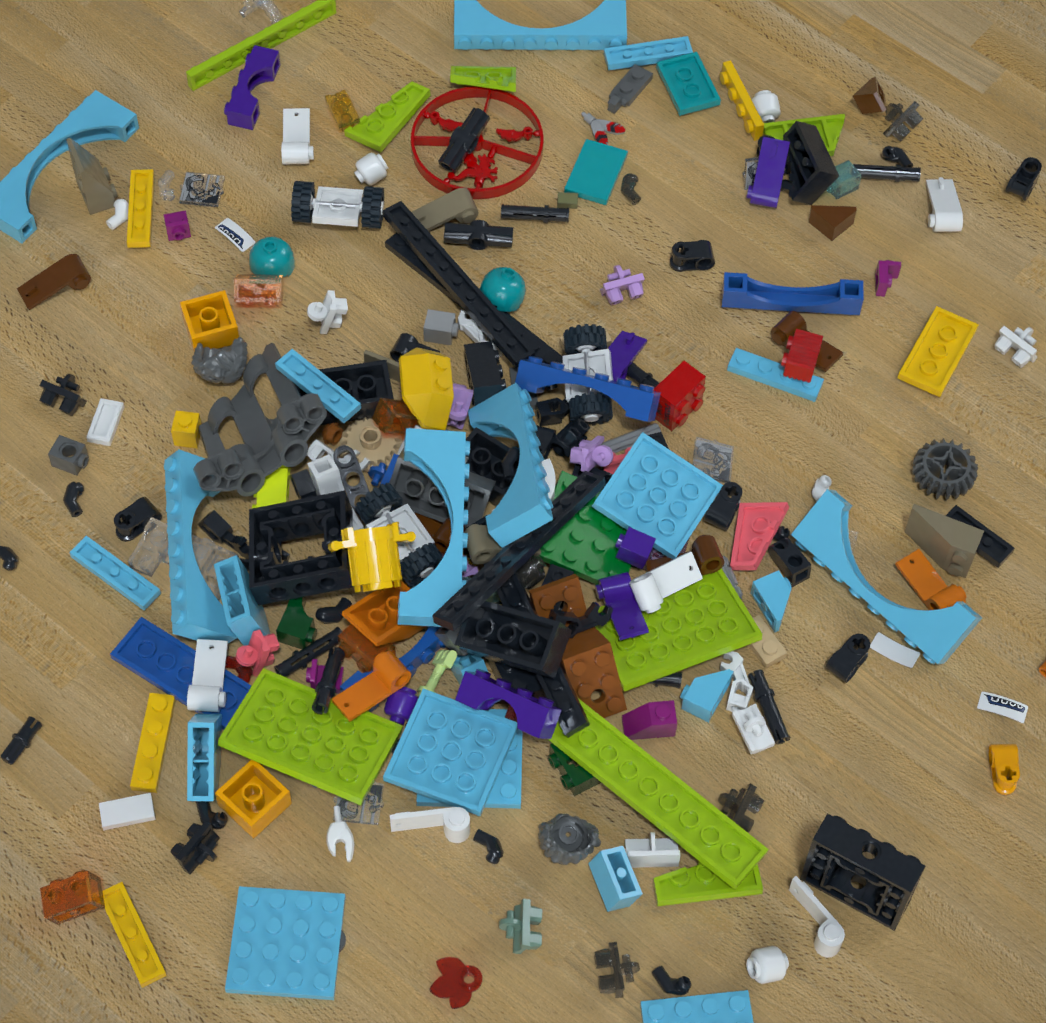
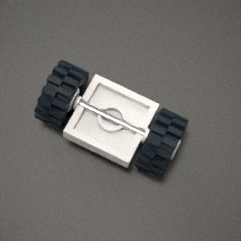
[291,181,384,229]
[563,324,613,426]
[355,483,443,587]

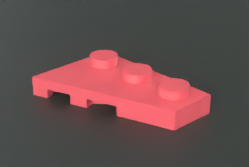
[730,502,789,570]

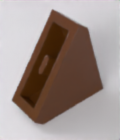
[853,77,887,114]
[808,205,857,241]

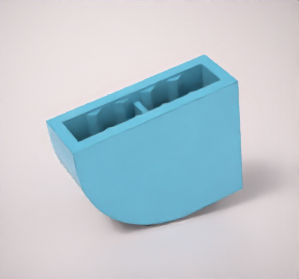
[214,555,270,646]
[187,714,222,801]

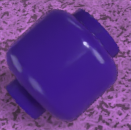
[384,687,419,726]

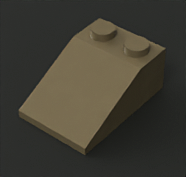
[66,138,118,215]
[905,504,984,578]

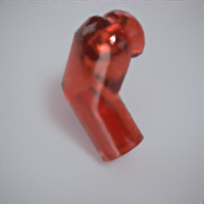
[225,655,253,683]

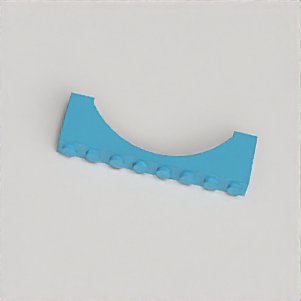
[454,0,627,50]
[0,90,139,243]
[468,383,553,548]
[397,428,470,628]
[164,449,237,644]
[791,489,982,664]

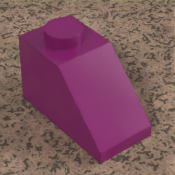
[621,700,677,740]

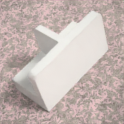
[625,832,681,868]

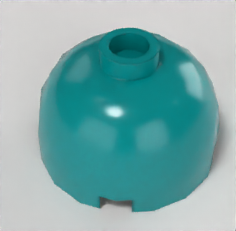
[249,236,295,283]
[480,267,526,312]

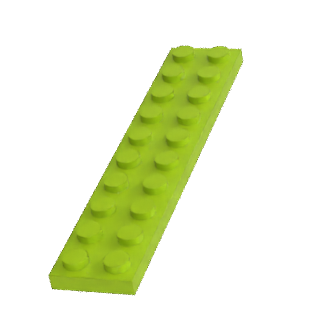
[548,698,769,889]

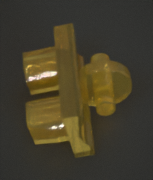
[325,90,360,132]

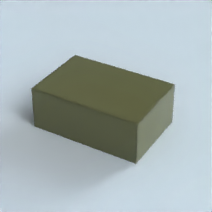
[557,192,578,209]

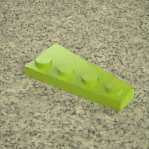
[653,862,763,906]

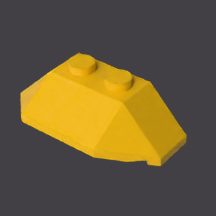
[399,347,454,431]

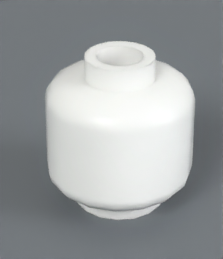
[751,90,781,123]
[354,152,388,186]
[746,946,789,984]

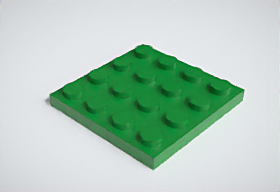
[532,471,631,585]

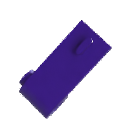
[747,137,790,209]
[608,330,647,381]
[595,572,649,640]

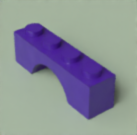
[224,45,281,130]
[455,669,561,739]

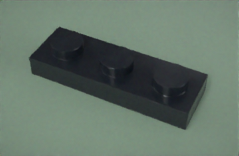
[946,505,1015,568]

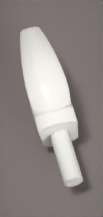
[326,806,354,862]

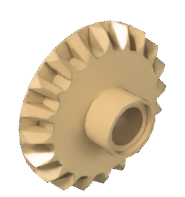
[340,416,402,472]

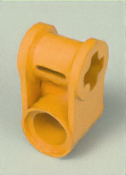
[988,744,1020,795]

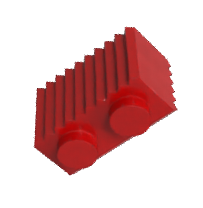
[781,329,823,383]

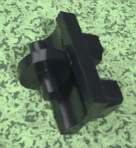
[39,374,87,416]
[551,418,590,457]
[171,821,220,875]

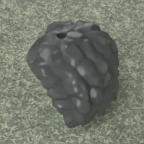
[191,337,248,384]
[538,813,601,865]

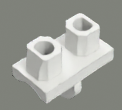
[307,290,348,334]
[995,326,1038,368]
[732,704,775,754]

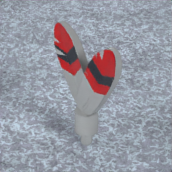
[581,112,625,145]

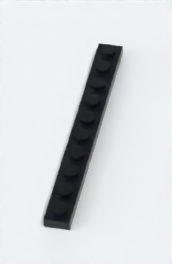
[382,201,535,368]
[385,232,563,364]
[432,471,606,631]
[467,515,590,738]

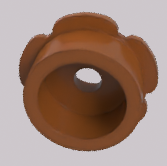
[322,423,343,445]

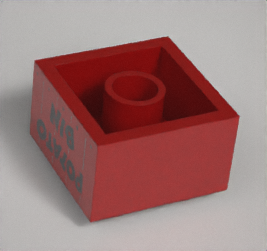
[654,360,706,432]

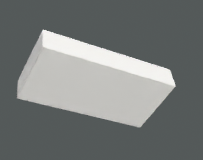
[86,398,124,446]
[99,793,156,831]

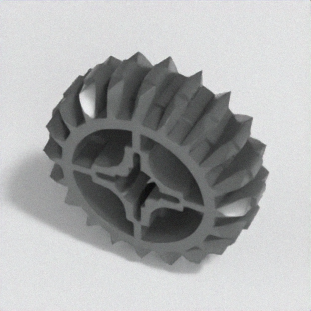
[912,438,978,501]

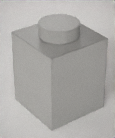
[423,309,459,345]

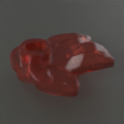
[429,957,483,1009]

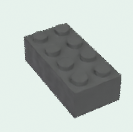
[389,448,496,529]

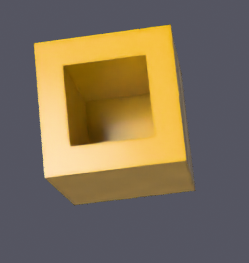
[171,410,202,449]

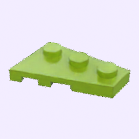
[450,66,516,92]

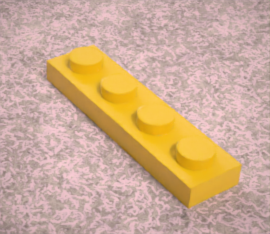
[719,60,764,141]
[127,169,154,248]
[130,693,176,793]
[97,882,167,988]

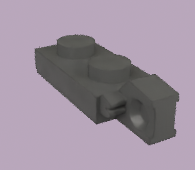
[607,64,653,114]

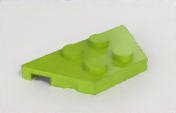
[763,114,845,156]

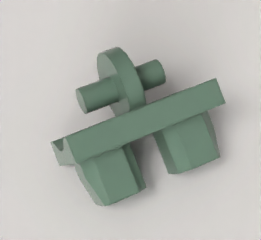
[499,898,542,954]

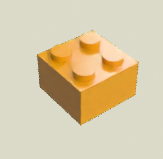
[180,290,239,352]
[215,760,292,839]

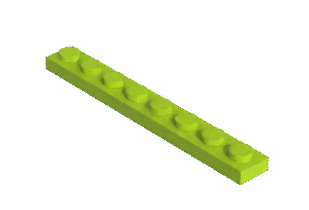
[186,0,337,91]

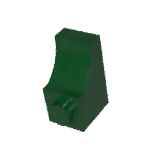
[276,597,317,649]

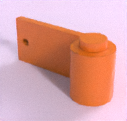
[895,549,967,610]
[332,651,412,722]

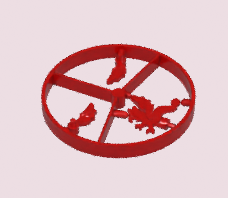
[411,86,544,199]

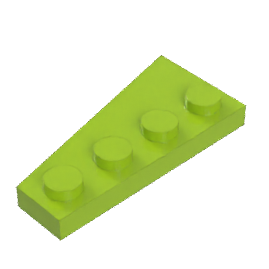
[344,81,431,152]

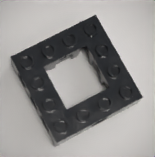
[249,490,354,605]
[800,813,926,931]

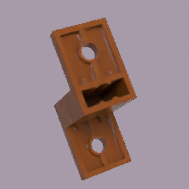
[529,574,627,718]

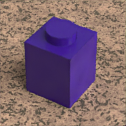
[615,527,656,569]

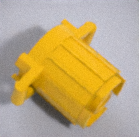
[328,522,416,593]

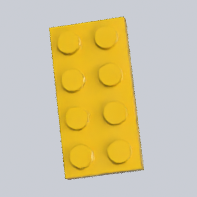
[897,306,979,397]

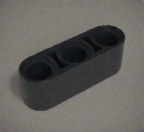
[333,445,370,514]

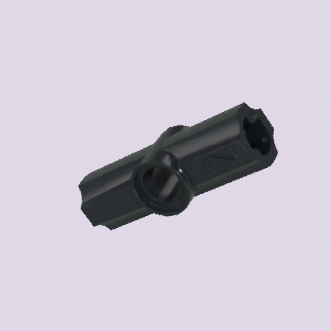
[438,107,490,173]
[444,220,514,250]

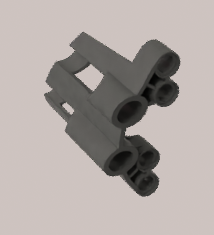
[193,343,327,497]

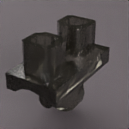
[883,101,923,142]
[718,783,764,832]
[594,942,640,998]

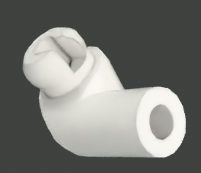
[106,199,129,230]
[812,475,832,502]

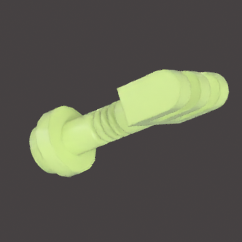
[417,650,457,697]

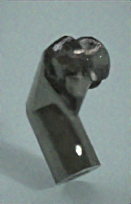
[621,173,641,205]

